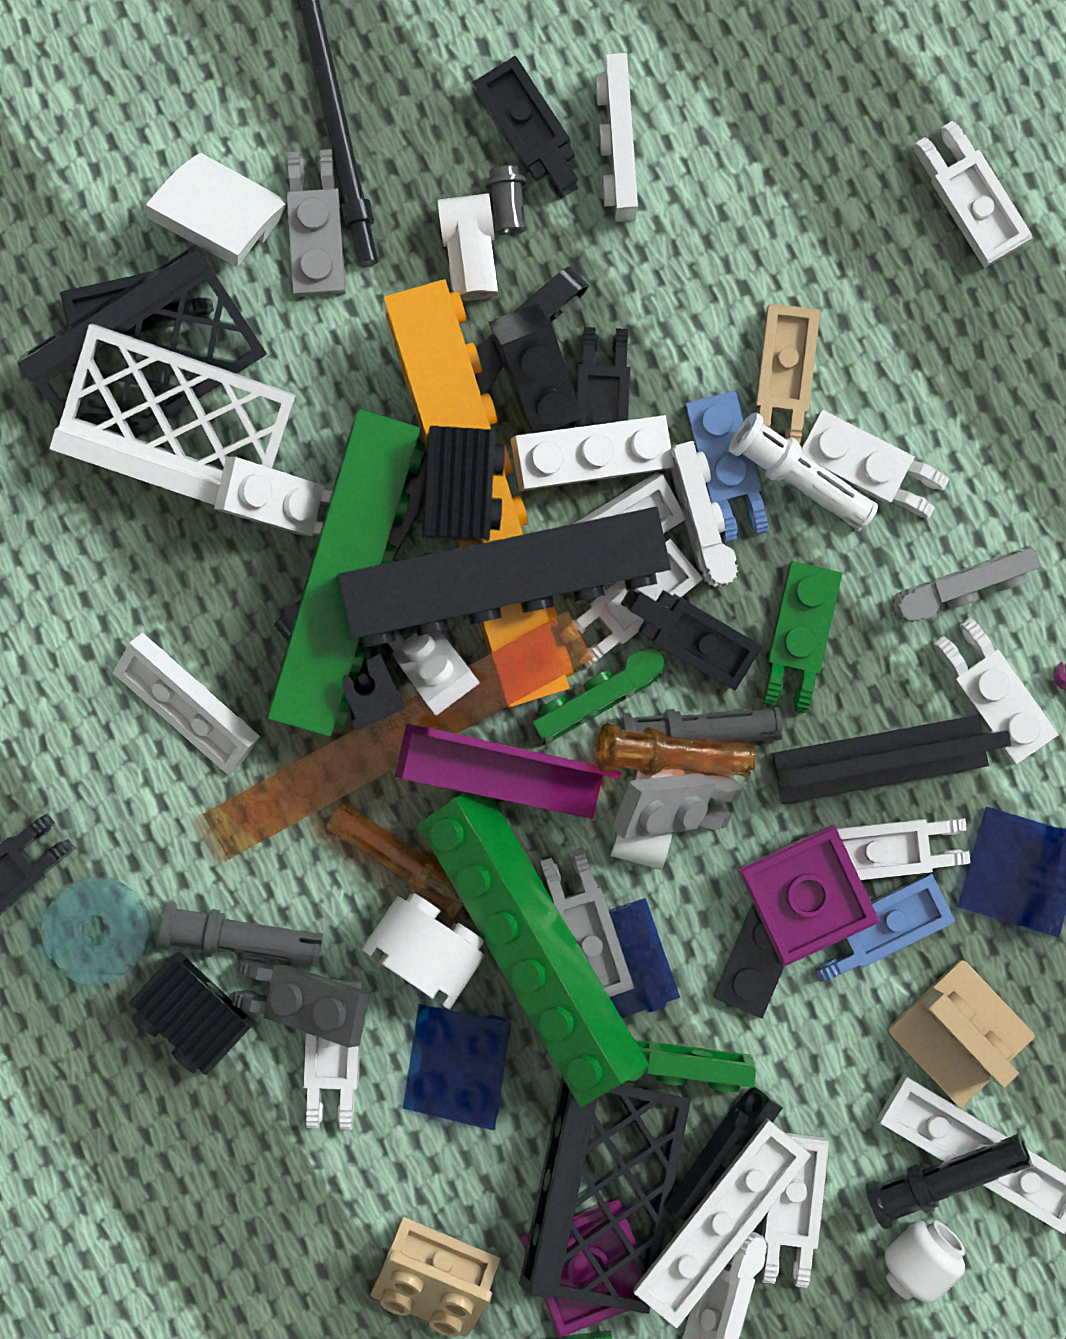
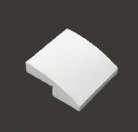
[146,153,288,267]

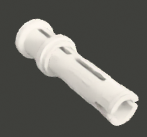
[729,412,878,532]

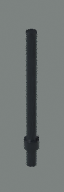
[299,0,379,267]

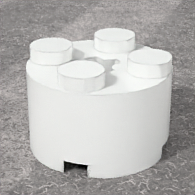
[361,893,485,1010]

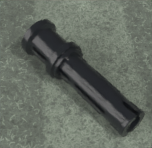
[865,1133,1033,1229]

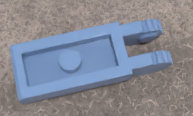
[684,390,769,542]
[814,873,956,982]

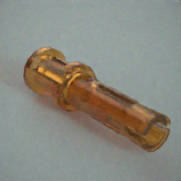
[595,723,756,777]
[325,801,464,922]

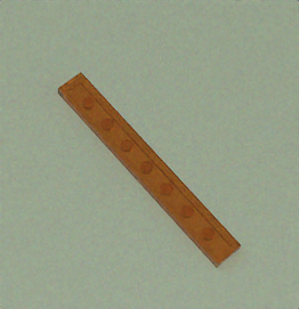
[203,610,595,860]

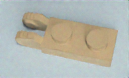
[755,303,820,445]

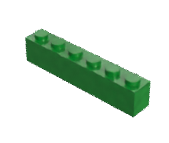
[266,408,425,736]
[418,793,649,1108]

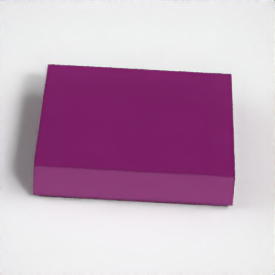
[737,825,880,967]
[520,1196,644,1338]

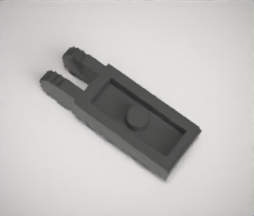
[231,959,370,1048]

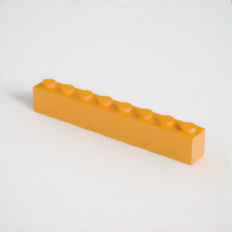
[382,279,574,707]

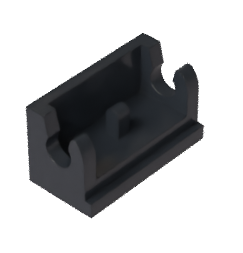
[342,645,405,731]

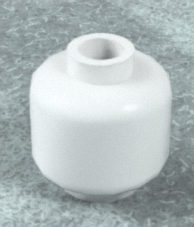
[885,1221,966,1303]

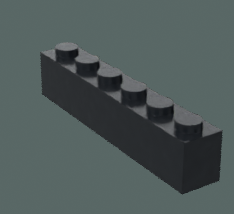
[336,506,671,648]

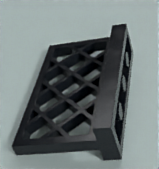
[18,244,267,465]
[772,715,1012,804]
[519,1077,691,1314]

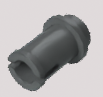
[485,165,527,235]

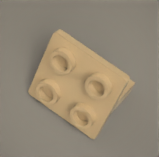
[888,960,1034,1107]
[370,1217,501,1337]

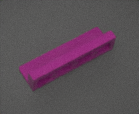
[394,724,622,819]

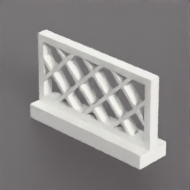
[49,324,296,505]

